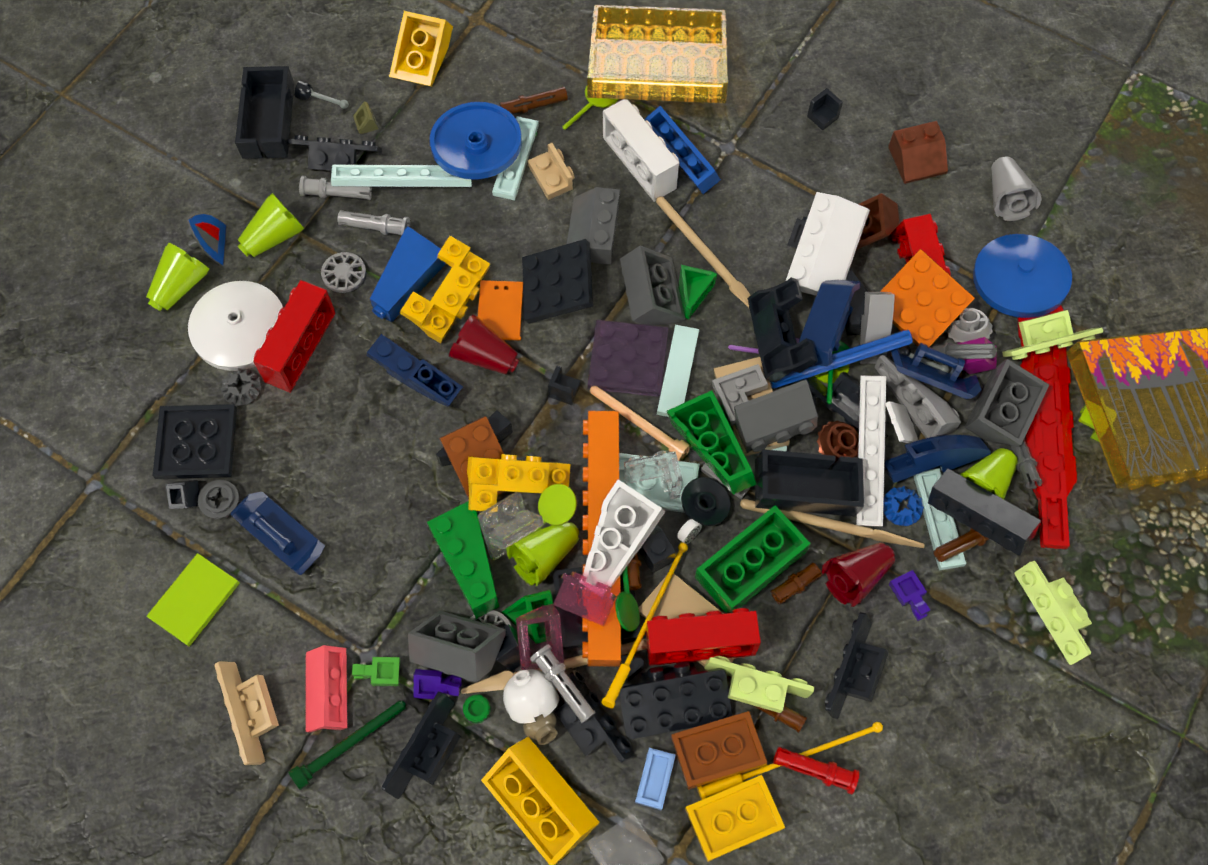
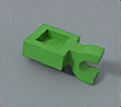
[352,657,400,686]

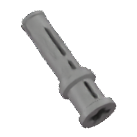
[299,176,372,200]
[337,210,410,236]
[530,644,596,723]

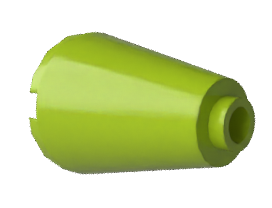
[238,193,305,257]
[146,243,209,312]
[960,448,1018,499]
[506,522,579,586]

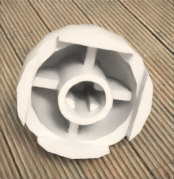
[503,669,559,723]

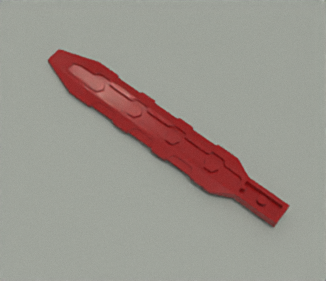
[1017,305,1077,549]

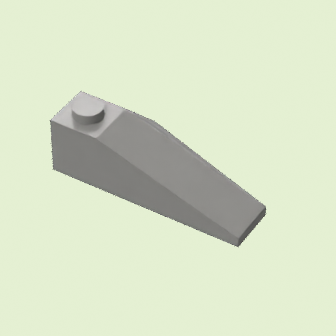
[875,355,961,438]

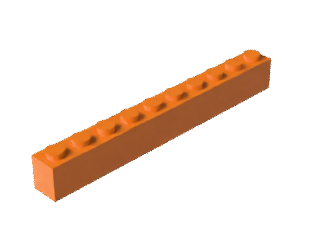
[582,411,621,667]

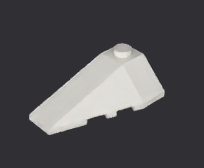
[581,479,665,598]

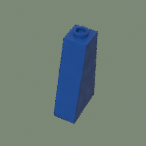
[370,226,446,323]

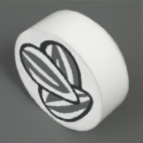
[678,519,702,544]

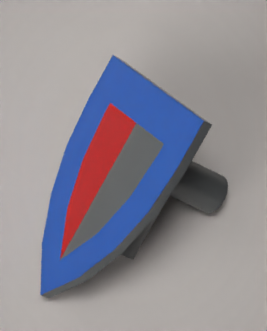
[186,214,226,266]

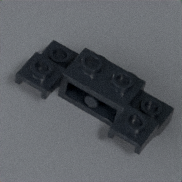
[747,277,818,383]

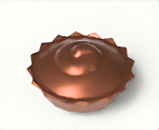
[817,420,859,465]

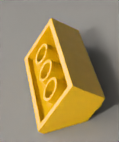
[481,737,600,865]

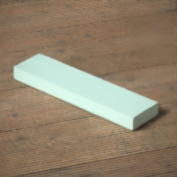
[492,116,539,200]
[657,325,699,417]
[914,468,966,570]

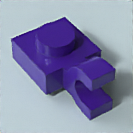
[889,570,930,621]
[414,669,462,699]

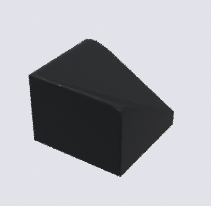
[166,480,200,509]

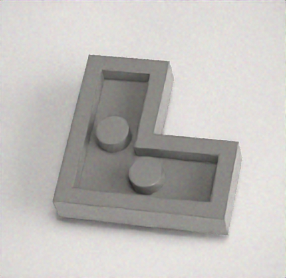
[712,364,768,426]

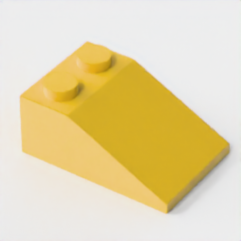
[389,11,453,87]

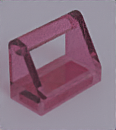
[516,604,564,670]

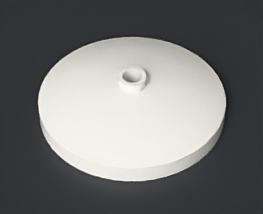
[188,281,283,371]

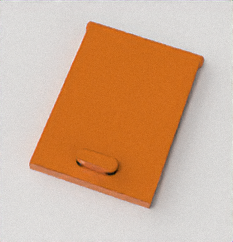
[478,280,523,341]

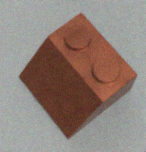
[888,121,948,184]

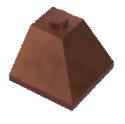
[856,193,900,250]

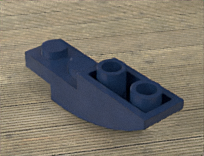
[367,334,463,407]
[884,435,991,483]

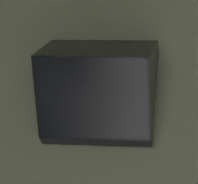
[621,655,644,685]

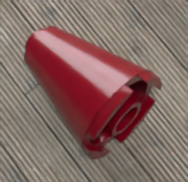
[449,314,520,375]
[822,542,895,607]

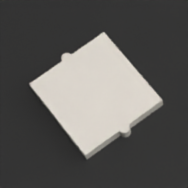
[885,401,918,444]

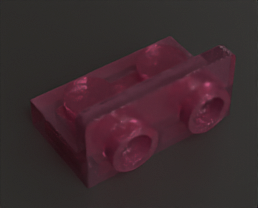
[553,571,616,626]

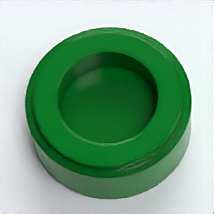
[463,695,491,724]

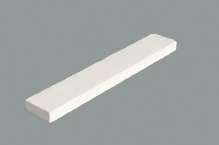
[857,376,886,527]

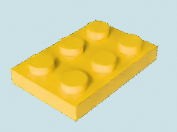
[685,775,785,862]

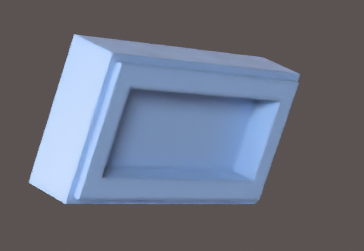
[635,748,676,810]

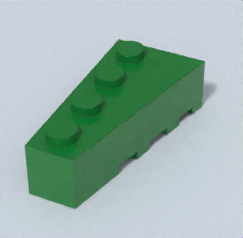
[667,390,756,495]
[427,501,500,619]

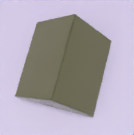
[353,101,379,134]

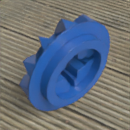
[883,486,924,526]

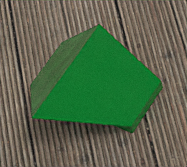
[679,265,717,320]
[501,590,561,644]

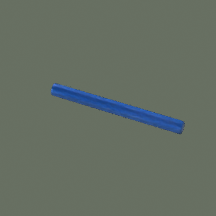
[769,330,913,389]

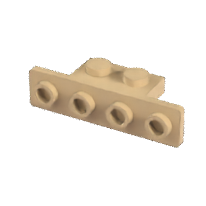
[215,661,279,765]

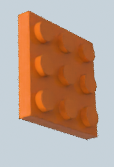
[880,249,975,347]

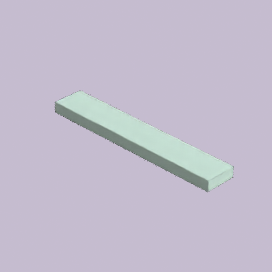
[331,165,471,187]

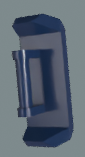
[798,279,860,367]
[891,343,982,399]
[231,491,325,575]

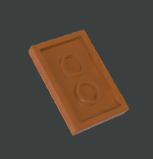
[439,416,505,499]
[671,711,767,790]

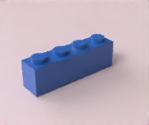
[644,106,721,194]

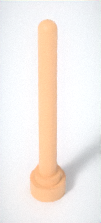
[590,386,691,461]

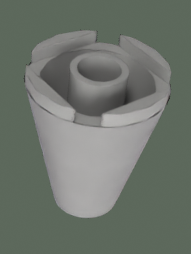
[991,157,1042,221]

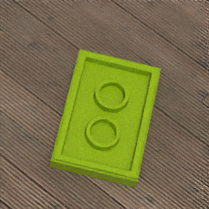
[146,553,240,647]

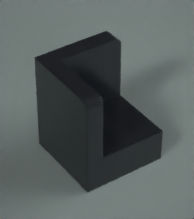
[807,88,843,130]
[548,365,581,405]
[496,624,533,670]

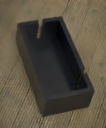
[235,66,295,159]
[755,449,864,517]

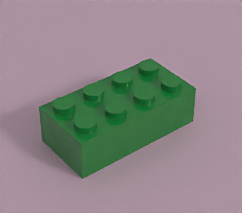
[695,505,811,614]

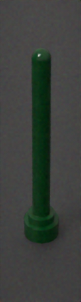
[288,700,406,790]

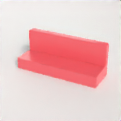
[306,645,347,732]

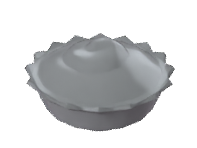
[945,308,993,343]

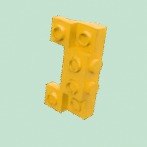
[400,236,490,343]
[467,454,571,511]

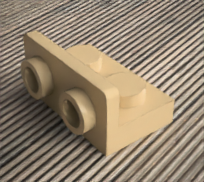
[528,143,575,200]

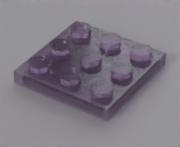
[588,320,668,397]

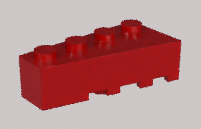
[890,214,951,276]

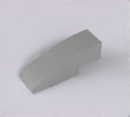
[859,292,895,364]

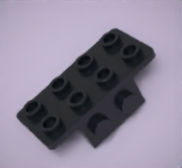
[619,662,732,739]

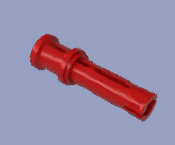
[773,747,859,795]

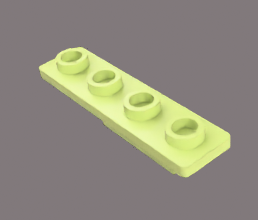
[1002,310,1103,360]
[1015,561,1092,665]
[705,656,814,713]

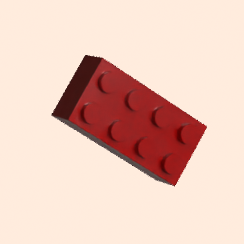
[253,280,336,393]
[646,608,761,666]

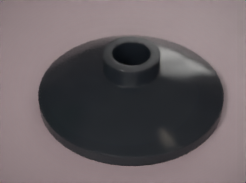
[681,477,730,526]

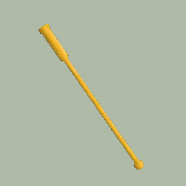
[601,542,688,708]
[697,722,883,800]

